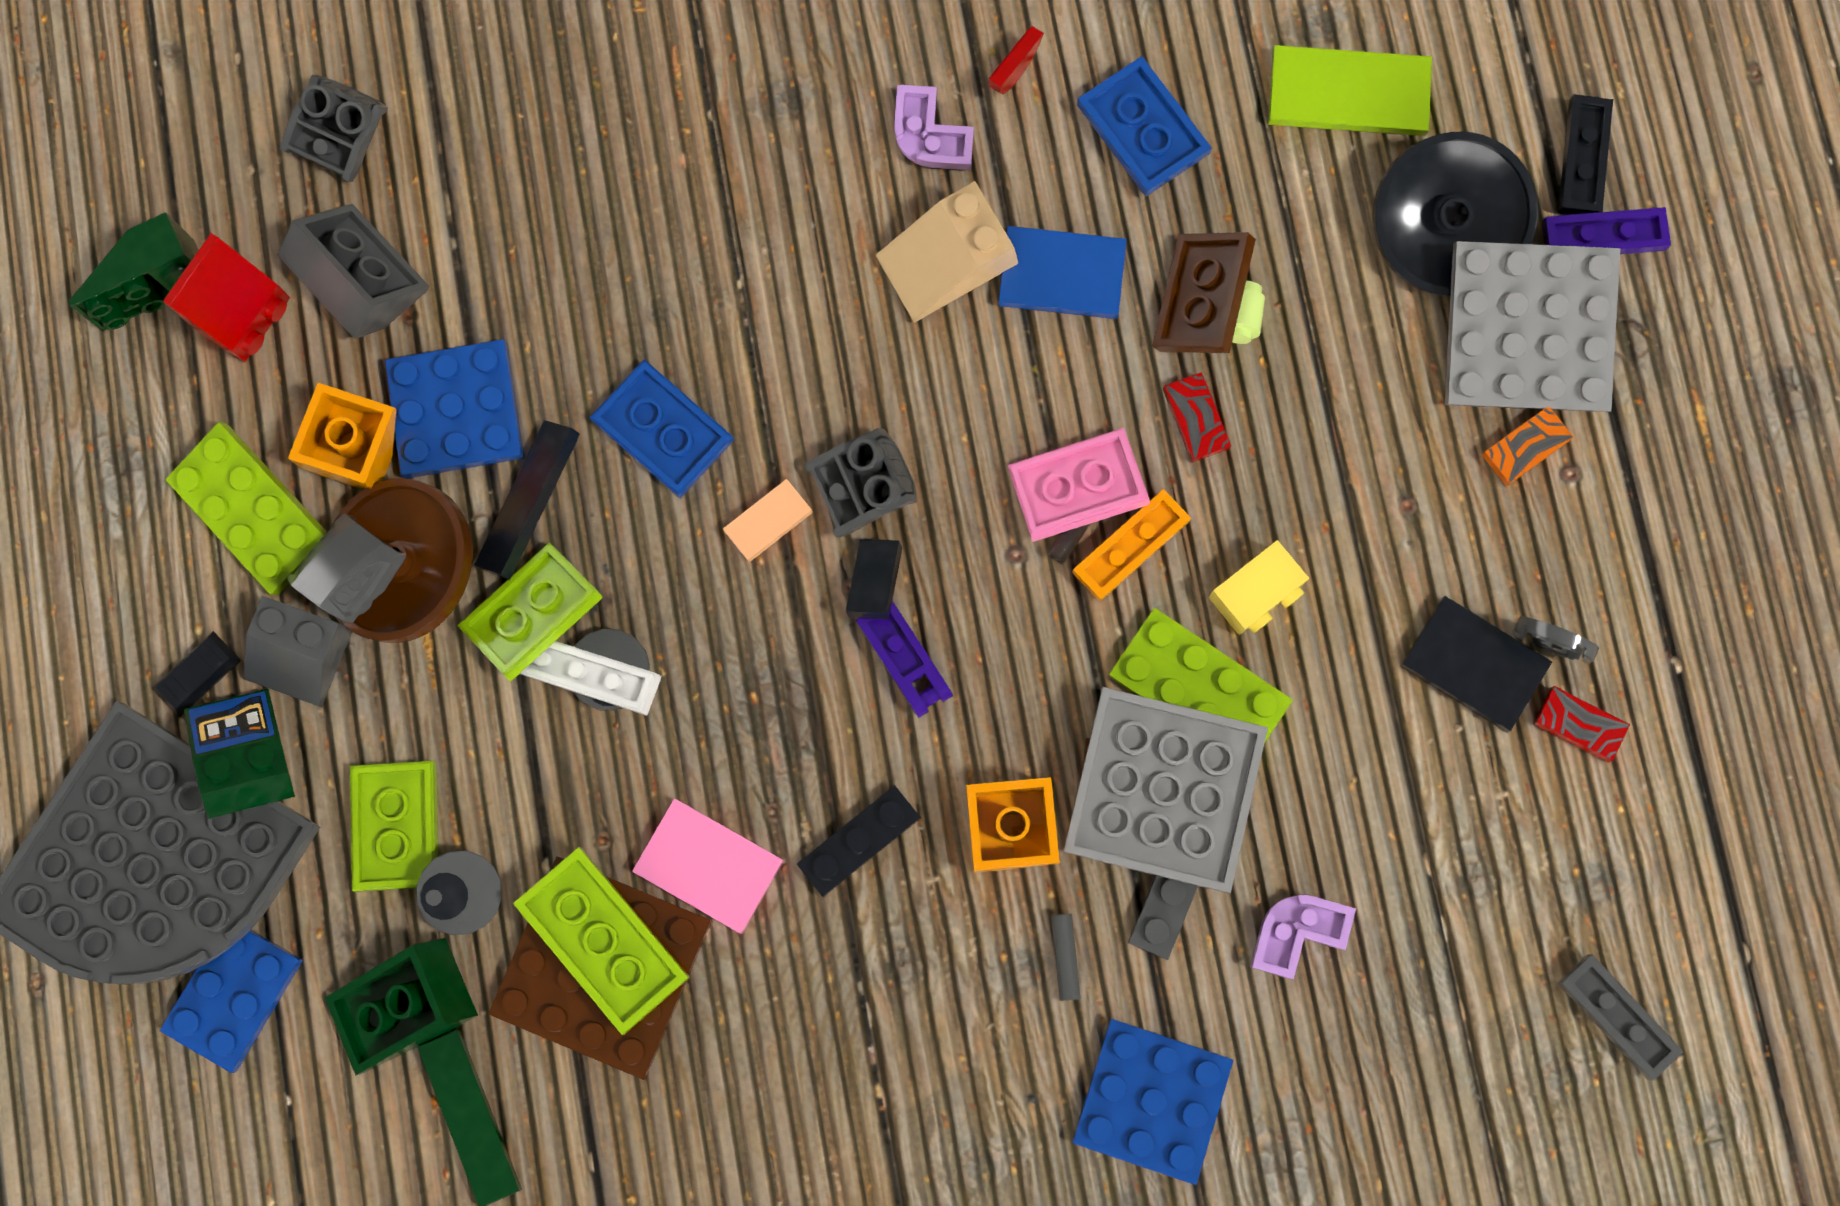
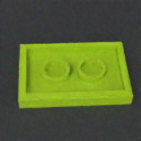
[457,542,603,682]
[350,761,438,892]

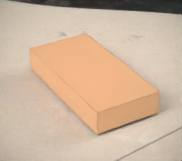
[723,479,813,562]

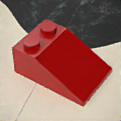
[163,233,290,362]

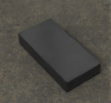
[846,539,902,620]

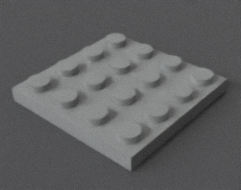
[1445,241,1620,412]
[1063,687,1268,894]

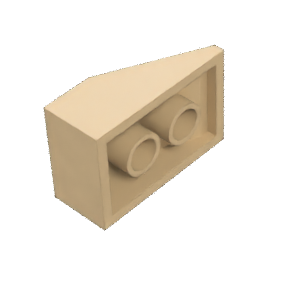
[876,181,1019,323]

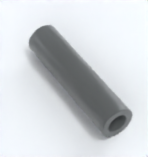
[1051,914,1081,1001]

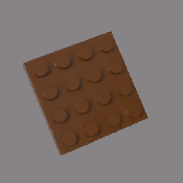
[488,856,712,1080]

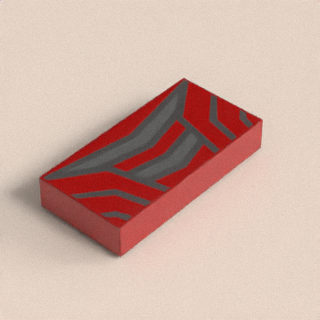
[1163,372,1231,463]
[1533,686,1630,763]

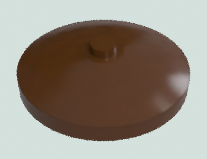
[331,478,473,643]

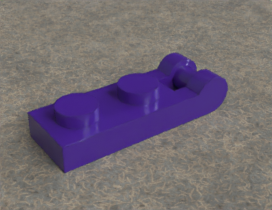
[856,601,953,718]

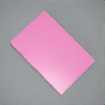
[1008,428,1150,542]
[632,798,784,934]

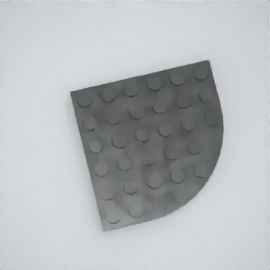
[0,700,320,985]

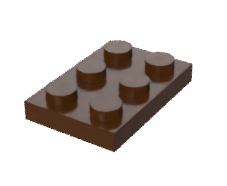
[1152,232,1256,353]

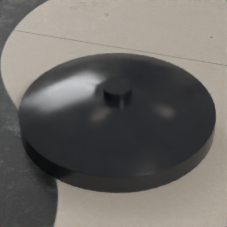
[1372,131,1538,296]

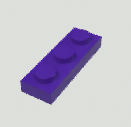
[1541,207,1671,254]

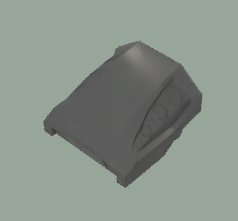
[279,75,388,182]
[804,428,917,538]
[287,513,406,624]

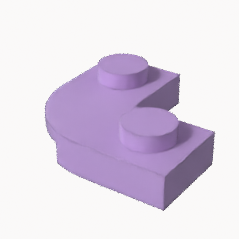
[895,85,974,170]
[1250,895,1356,979]

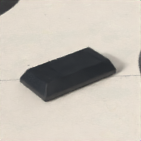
[152,631,241,717]

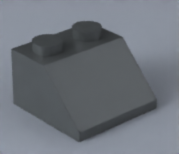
[243,596,352,707]

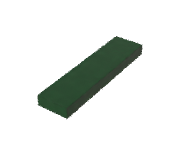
[417,1030,522,1206]

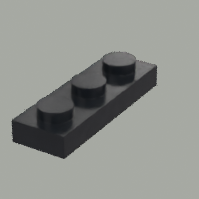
[1558,94,1613,214]
[797,785,921,897]

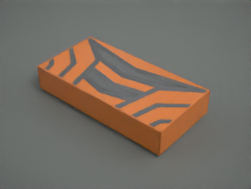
[1482,407,1574,487]

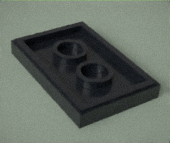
[1400,596,1552,733]

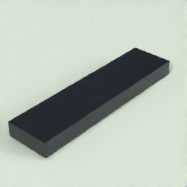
[474,420,580,580]

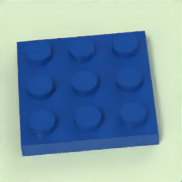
[385,339,524,479]
[1072,1018,1234,1185]

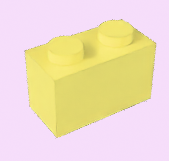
[1208,540,1309,636]

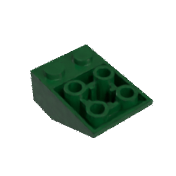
[68,212,198,331]

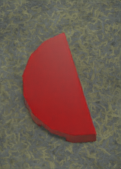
[988,26,1044,95]

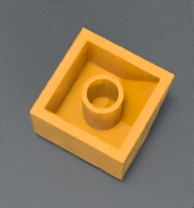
[288,383,396,490]
[966,777,1060,873]

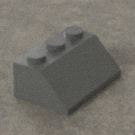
[277,204,429,339]

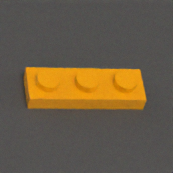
[1072,489,1192,602]

